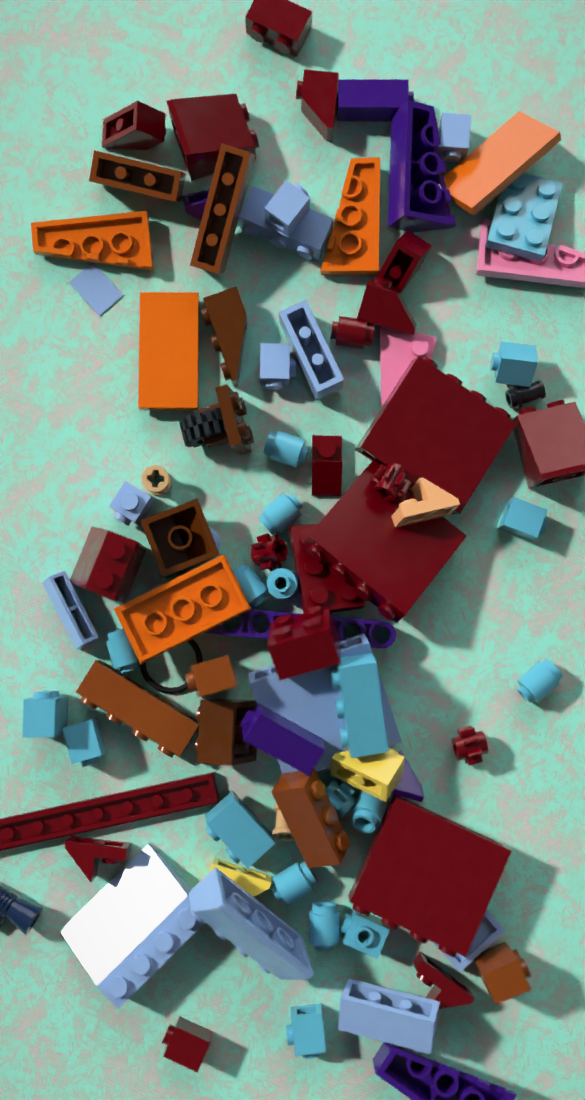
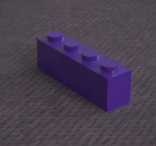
[388,100,456,233]
[372,1042,517,1100]

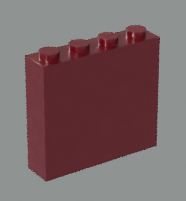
[355,356,517,515]
[302,460,467,623]
[348,794,512,957]

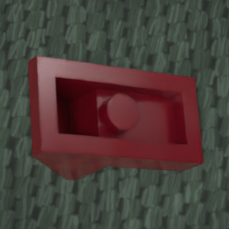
[311,435,343,496]
[65,836,131,882]
[413,952,474,1009]

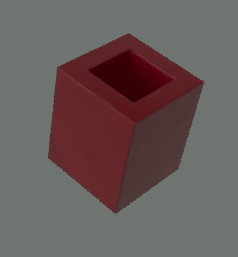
[162,1016,213,1072]

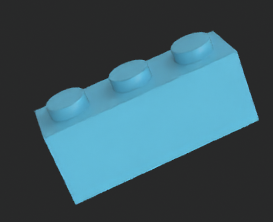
[331,653,389,758]

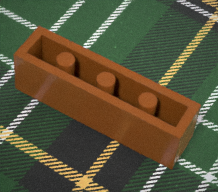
[190,143,256,274]
[76,660,199,758]

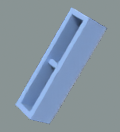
[42,571,99,650]

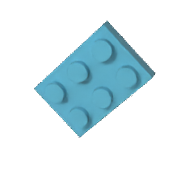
[485,173,562,262]

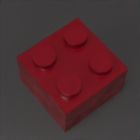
[267,606,341,681]

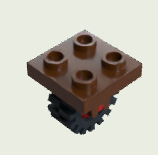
[179,384,254,455]

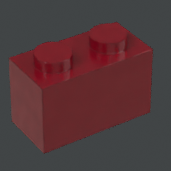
[245,0,312,57]

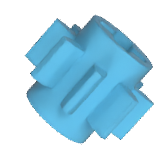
[325,780,356,818]

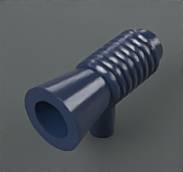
[0,886,43,935]

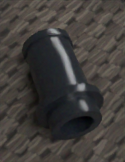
[505,380,546,409]

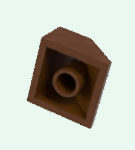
[140,498,220,579]
[195,699,257,766]

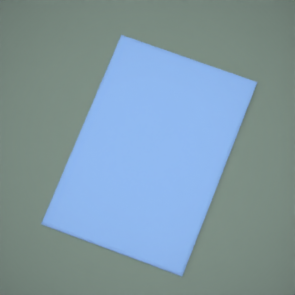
[69,263,123,316]

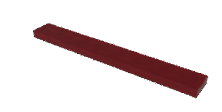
[0,772,220,851]

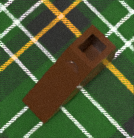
[201,287,248,387]

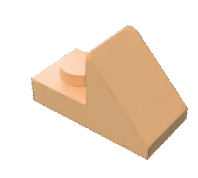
[391,478,460,528]

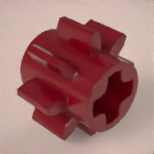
[371,463,412,501]
[251,533,288,571]
[452,726,488,766]

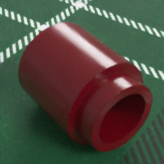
[330,316,374,349]

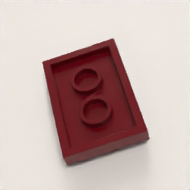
[289,523,365,613]

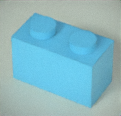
[22,690,68,738]
[205,790,276,869]

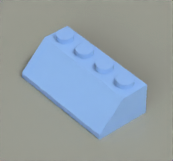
[189,867,314,980]

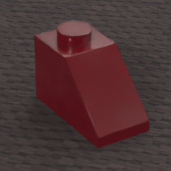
[296,69,339,142]
[102,101,166,150]
[374,230,432,294]
[357,277,416,335]

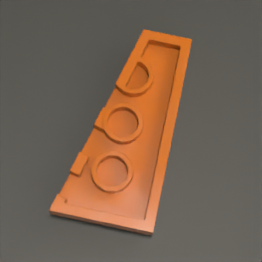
[320,157,380,275]
[31,211,154,271]

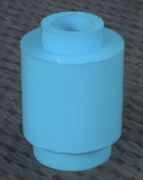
[264,431,309,468]
[258,492,303,535]
[233,563,268,609]
[267,568,300,599]
[106,629,140,674]
[517,659,563,703]
[351,790,389,833]
[270,861,318,905]
[309,901,340,951]

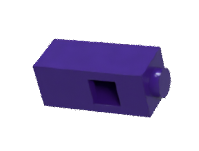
[337,79,414,121]
[241,703,325,776]

